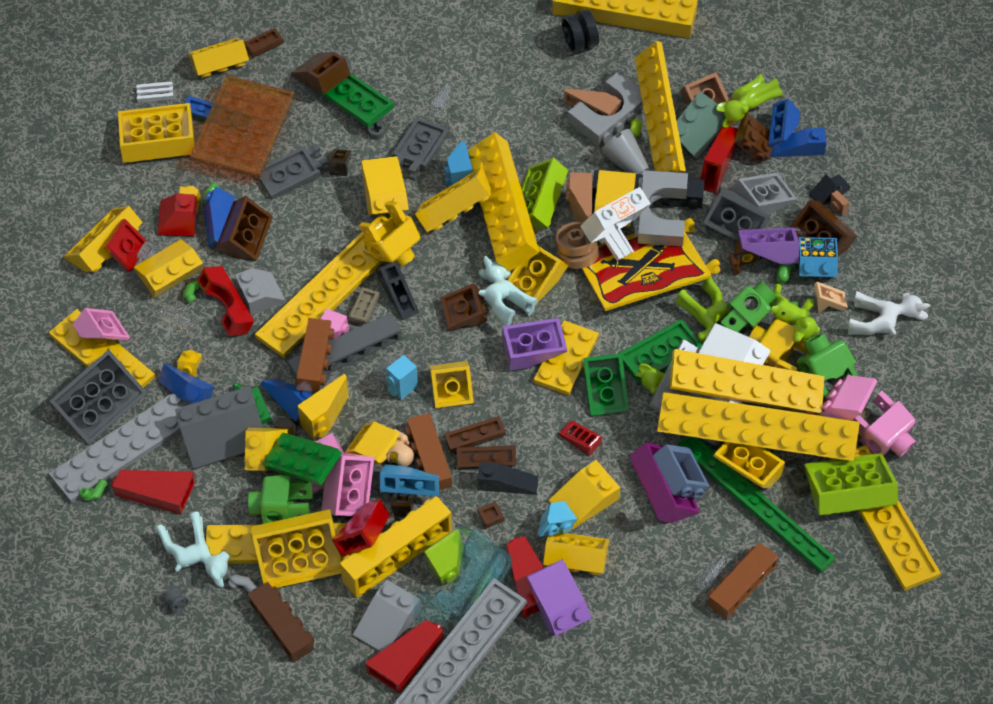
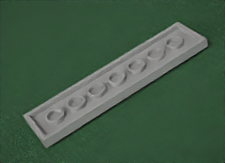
[49,393,191,504]
[394,578,527,704]

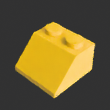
[429,361,474,408]
[245,428,288,471]

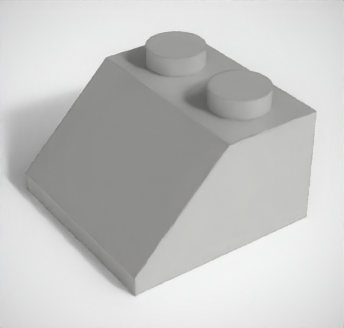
[235,268,286,315]

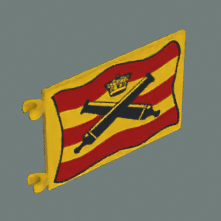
[581,218,721,311]

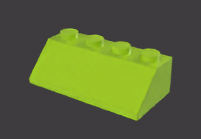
[521,157,568,232]

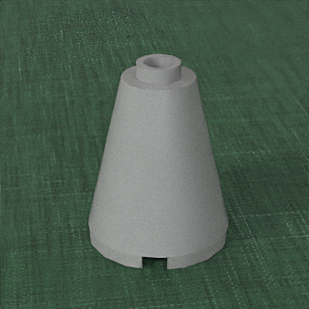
[601,129,649,174]

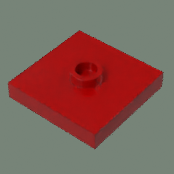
[103,219,149,272]

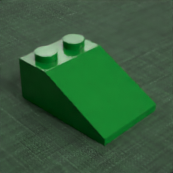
[581,353,629,416]

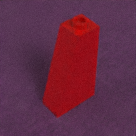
[700,126,738,194]
[111,470,196,515]
[332,499,390,557]
[507,536,544,619]
[366,620,444,694]

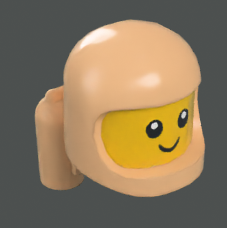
[385,429,414,467]

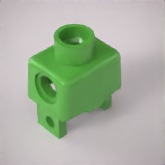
[720,281,777,333]
[797,333,858,400]
[248,475,313,524]

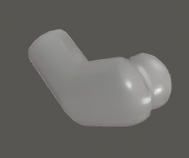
[228,574,257,593]

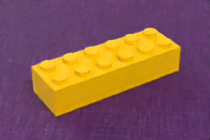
[340,496,452,598]

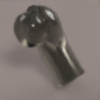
[615,512,644,532]

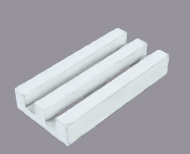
[136,82,174,103]

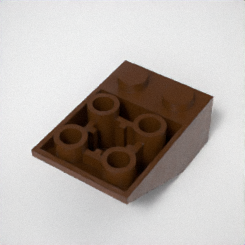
[291,52,351,95]

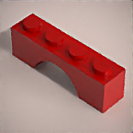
[197,266,254,336]

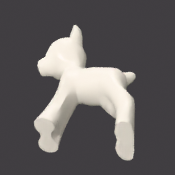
[848,291,930,335]

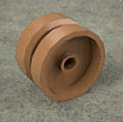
[556,222,599,269]

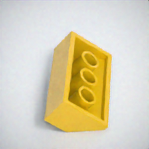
[415,167,491,233]
[63,206,143,272]

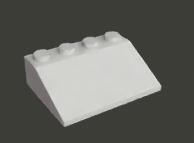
[689,323,771,404]

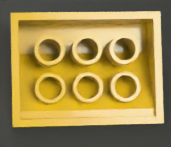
[118,103,196,163]
[251,509,342,588]

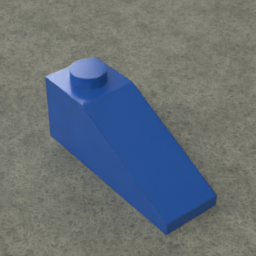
[768,98,800,147]
[770,128,827,157]
[204,187,235,248]
[158,363,215,404]
[261,379,312,422]

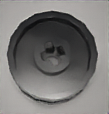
[561,8,599,53]

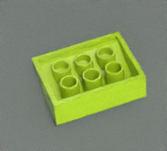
[805,453,898,515]

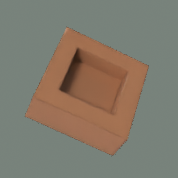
[830,191,849,216]

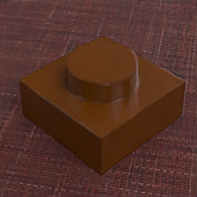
[478,501,504,528]

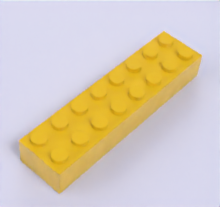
[552,0,698,39]
[468,132,539,271]

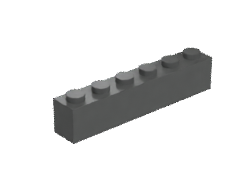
[288,314,402,381]

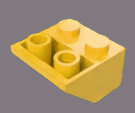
[344,421,400,465]

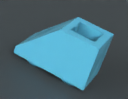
[538,501,577,537]

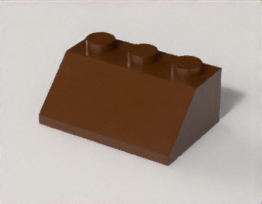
[216,196,273,261]
[789,200,857,256]

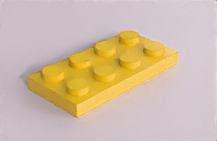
[534,320,599,396]

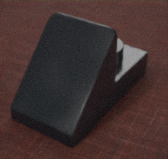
[810,174,850,205]

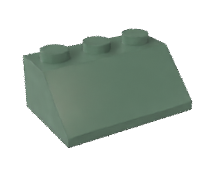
[677,92,725,160]

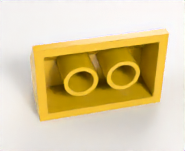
[187,38,249,77]
[134,239,203,298]
[714,442,785,488]
[543,533,609,575]

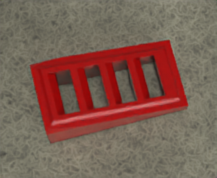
[559,420,602,456]

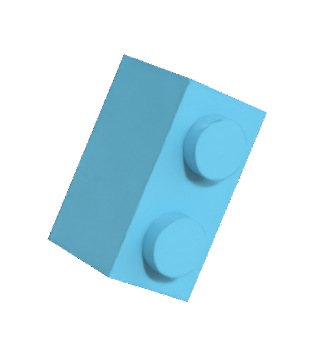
[386,355,418,400]

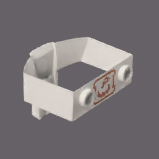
[580,187,650,261]

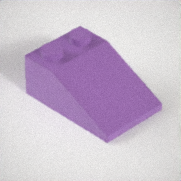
[738,227,799,265]
[502,318,567,371]
[526,559,592,636]

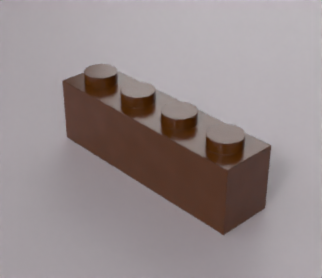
[247,582,314,663]

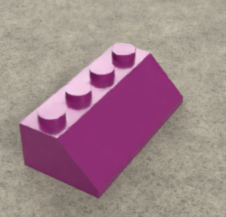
[630,442,700,523]

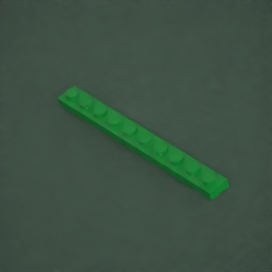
[677,436,835,573]

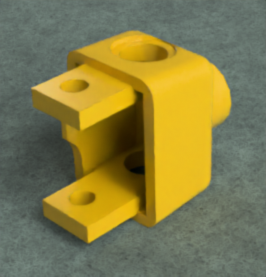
[358,201,420,267]
[749,319,808,371]

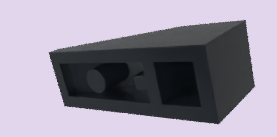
[376,261,420,320]
[477,462,538,495]

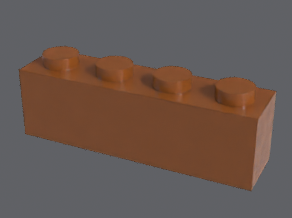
[296,318,335,392]
[405,413,452,490]
[708,542,779,620]

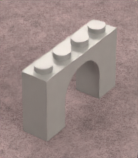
[568,72,644,147]
[635,170,688,246]

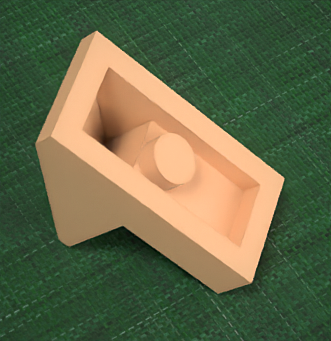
[814,282,848,313]

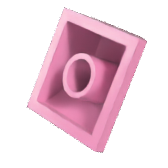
[73,308,130,341]

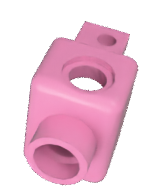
[852,391,916,458]

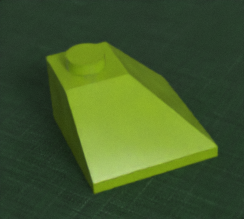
[424,529,464,585]

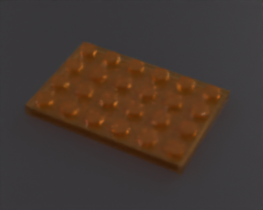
[190,75,295,179]

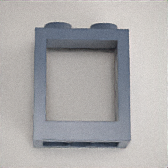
[653,444,710,498]

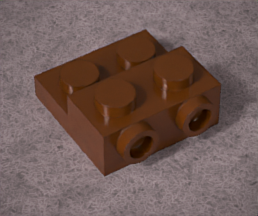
[734,113,773,163]
[440,283,490,331]

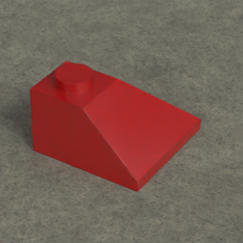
[157,194,198,237]

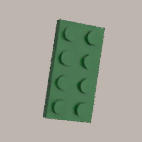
[321,73,395,128]
[620,319,702,385]
[262,432,342,485]

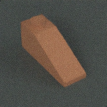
[564,88,621,116]

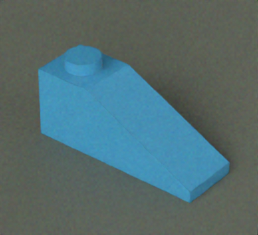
[380,465,439,496]

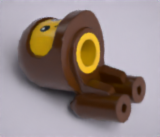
[728,240,759,275]

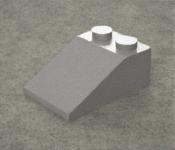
[730,173,797,215]
[353,580,421,652]

